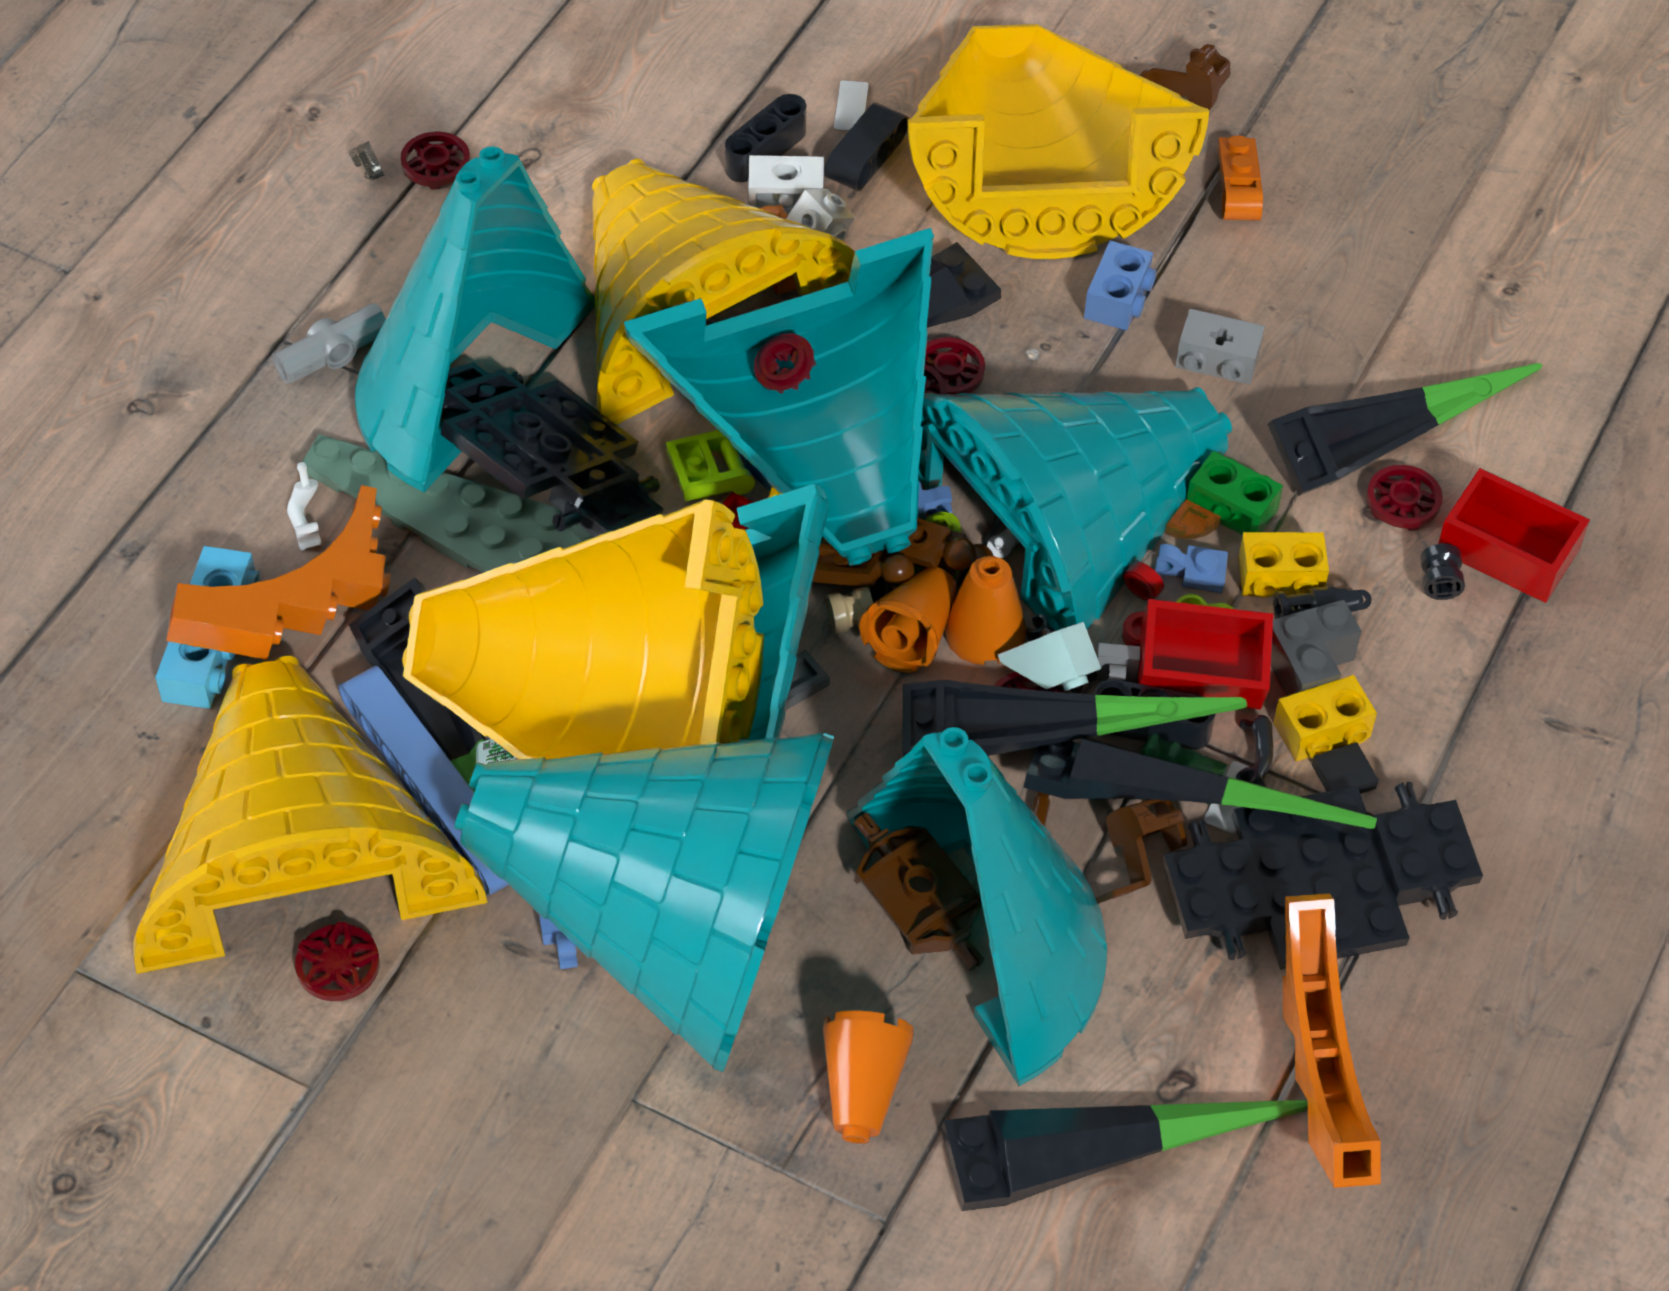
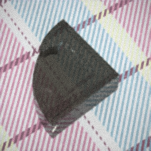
[349,141,385,181]

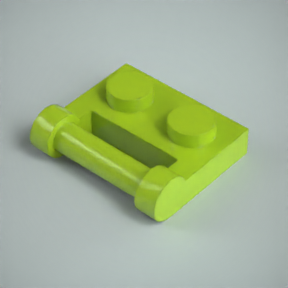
[666,430,755,502]

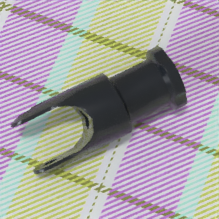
[1273,586,1372,619]

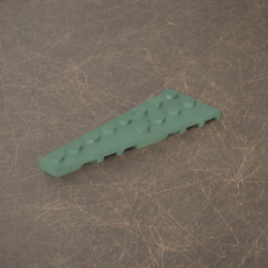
[302,434,594,573]

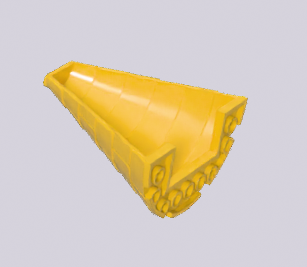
[908,24,1210,259]
[592,158,855,425]
[402,499,764,759]
[133,656,488,974]

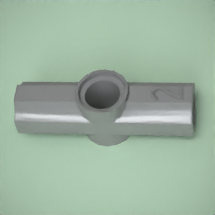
[272,303,386,384]

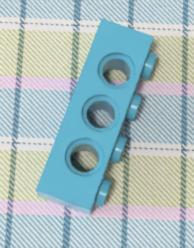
[155,546,260,709]

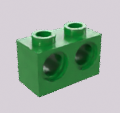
[1185,451,1283,535]

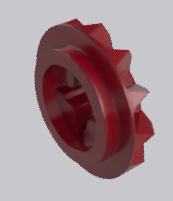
[754,333,817,395]

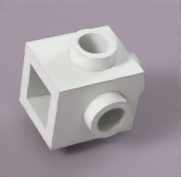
[786,189,856,241]

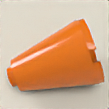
[945,556,1027,665]
[859,567,957,673]
[823,1010,914,1144]

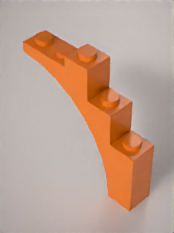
[166,485,391,660]
[1282,893,1381,1188]

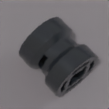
[1420,543,1465,600]

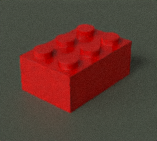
[1438,468,1590,603]
[1137,599,1273,710]

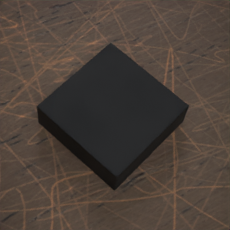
[1312,742,1379,794]

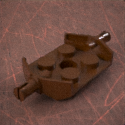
[854,812,985,971]

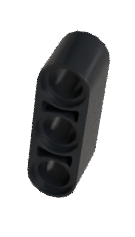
[725,94,807,182]
[824,102,909,191]
[1094,679,1216,750]

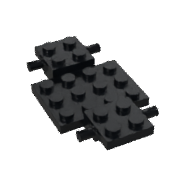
[440,361,664,537]
[1162,782,1483,970]

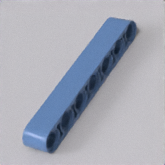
[338,666,509,896]

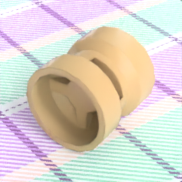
[825,587,873,635]

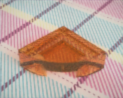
[1165,499,1221,539]

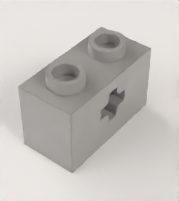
[1175,309,1265,385]

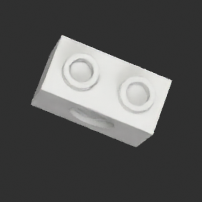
[748,155,824,214]

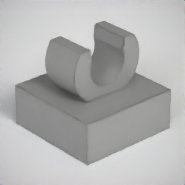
[1096,643,1140,683]

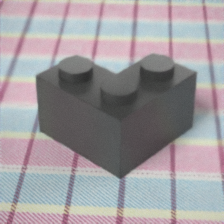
[1271,600,1362,696]

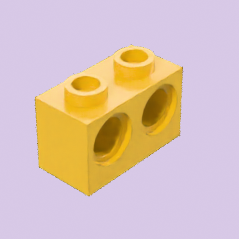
[1238,532,1329,597]
[1273,675,1377,762]

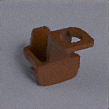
[1139,44,1231,110]
[1095,799,1188,904]

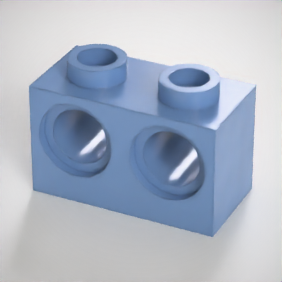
[1084,240,1157,331]

